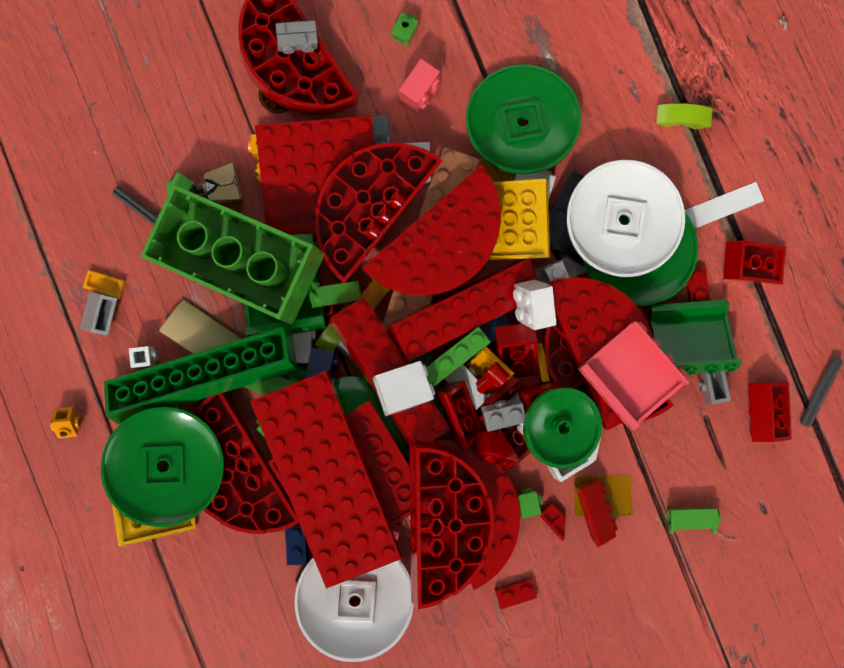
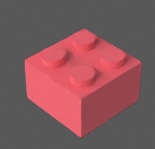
[399,59,441,113]

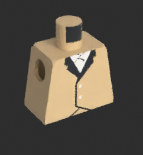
[195,163,243,203]

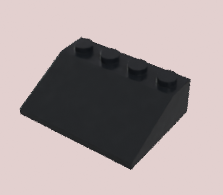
[549,171,585,267]

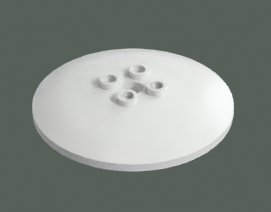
[566,160,685,277]
[294,558,414,662]

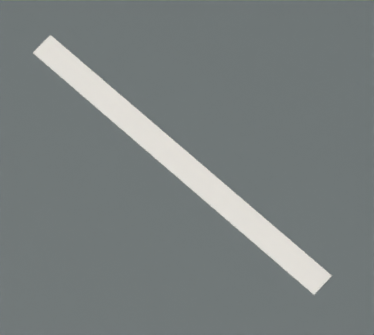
[535,182,764,283]

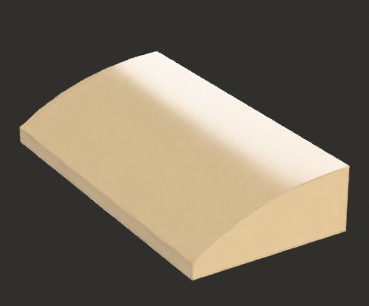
[159,300,242,354]

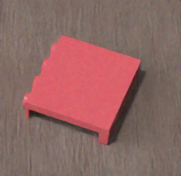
[578,321,689,431]

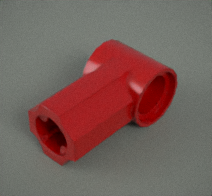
[476,362,511,395]

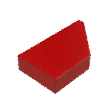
[539,501,566,541]

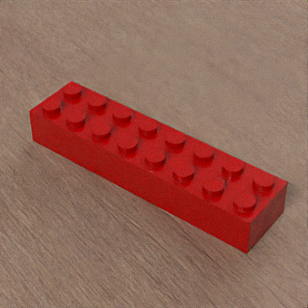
[387,258,539,362]
[329,297,450,446]

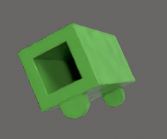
[309,276,361,308]
[666,506,721,534]

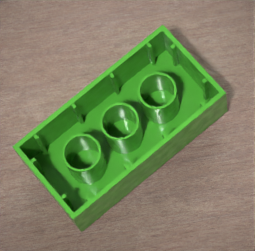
[140,185,325,325]

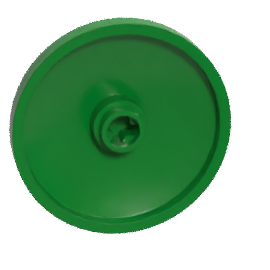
[523,387,602,469]

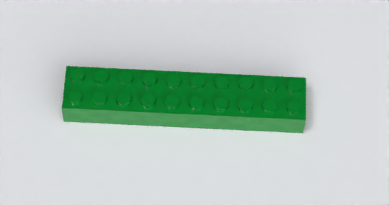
[104,326,297,424]

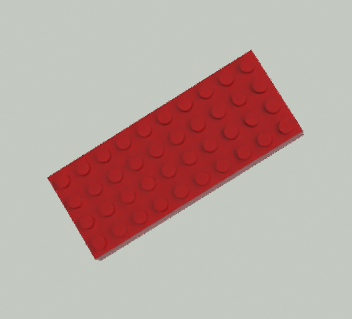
[250,370,402,589]

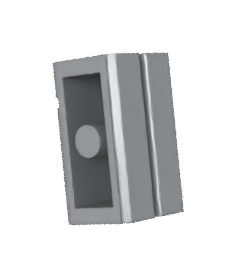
[276,20,318,54]

